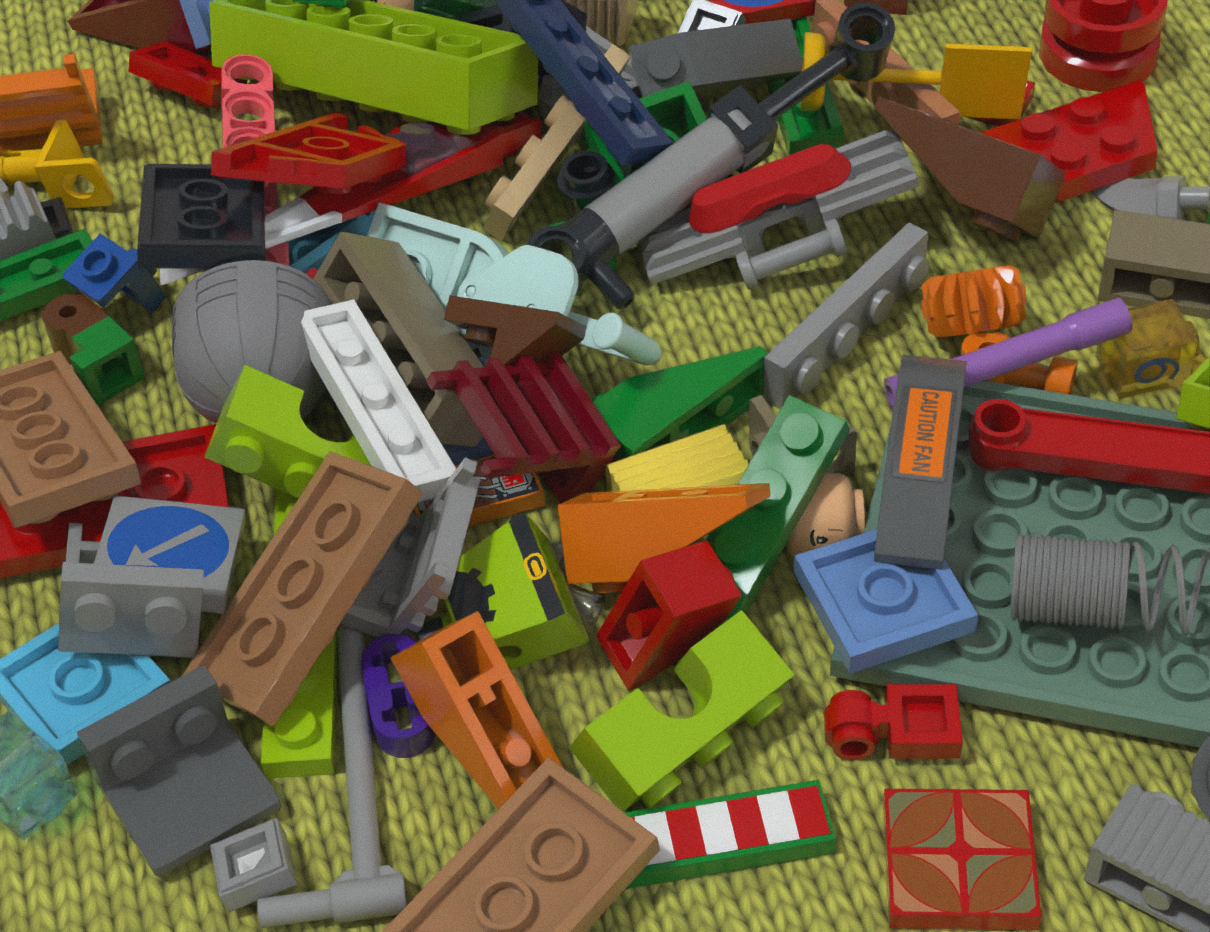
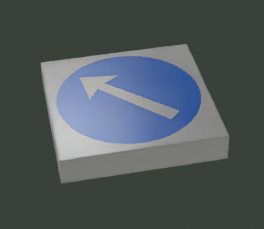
[94,495,245,614]

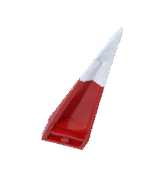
[160,112,541,286]

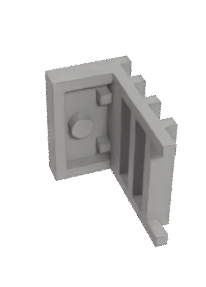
[340,458,480,638]
[58,523,204,658]

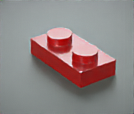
[128,41,247,108]

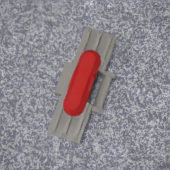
[638,130,920,290]

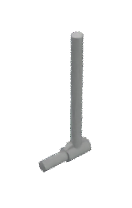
[257,624,408,928]

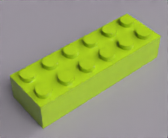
[209,0,538,135]

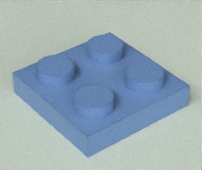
[794,529,978,674]

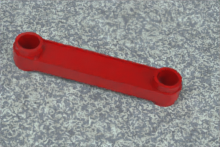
[968,399,1210,494]

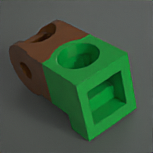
[42,294,145,406]

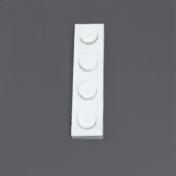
[301,299,456,502]

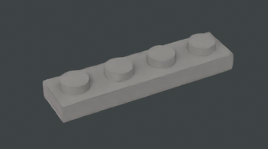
[763,222,929,409]

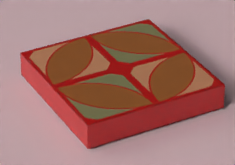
[883,789,1041,930]

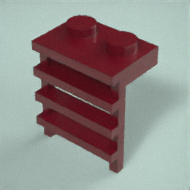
[426,352,621,504]

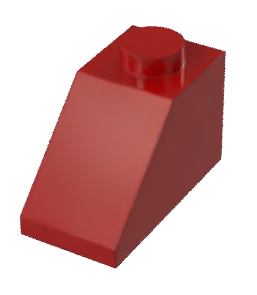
[596,540,742,691]

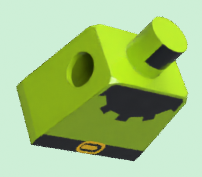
[418,512,590,670]

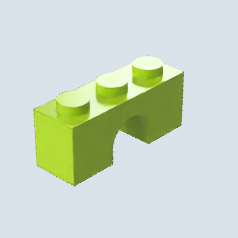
[204,365,371,498]
[569,610,795,812]

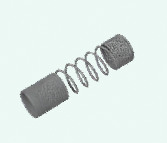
[1011,533,1210,636]

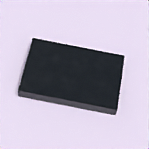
[137,164,265,269]

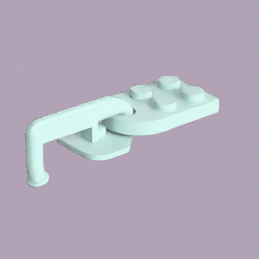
[367,202,662,365]

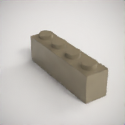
[1097,209,1210,319]
[313,232,500,447]

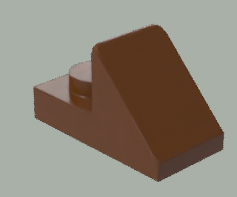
[444,295,587,365]

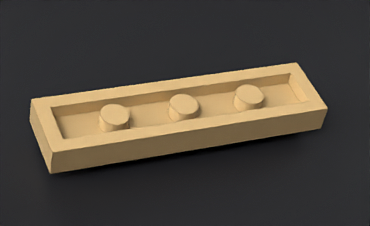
[483,44,631,242]

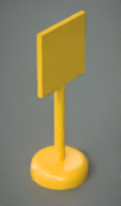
[800,32,1032,119]

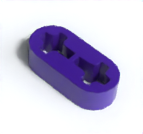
[361,634,436,758]

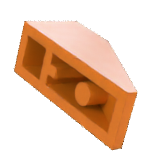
[557,483,771,593]
[390,611,563,809]

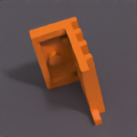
[0,53,103,156]

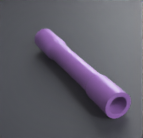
[884,297,1132,410]

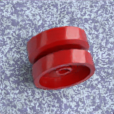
[1039,0,1167,92]

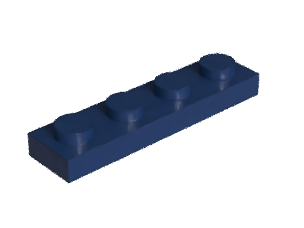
[496,0,673,166]

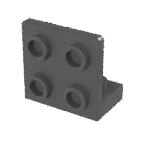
[77,665,281,877]

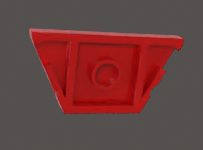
[980,80,1157,202]
[211,113,407,194]

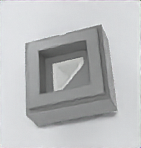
[210,818,297,912]

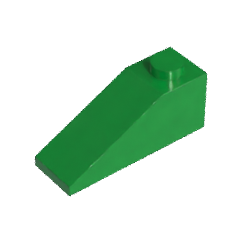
[591,346,769,463]

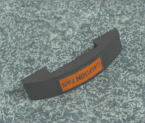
[874,355,967,570]

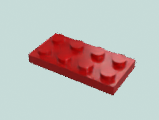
[0,424,230,578]

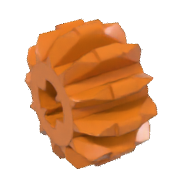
[921,265,1027,337]

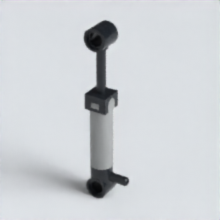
[527,2,896,310]

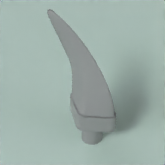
[1091,175,1210,220]

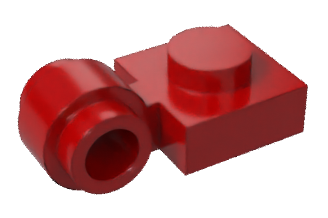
[823,684,963,760]

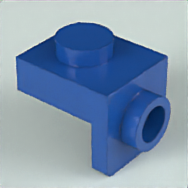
[63,233,167,313]

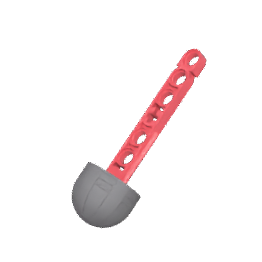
[172,54,331,423]

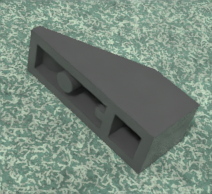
[629,19,802,102]

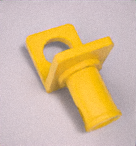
[0,119,115,209]

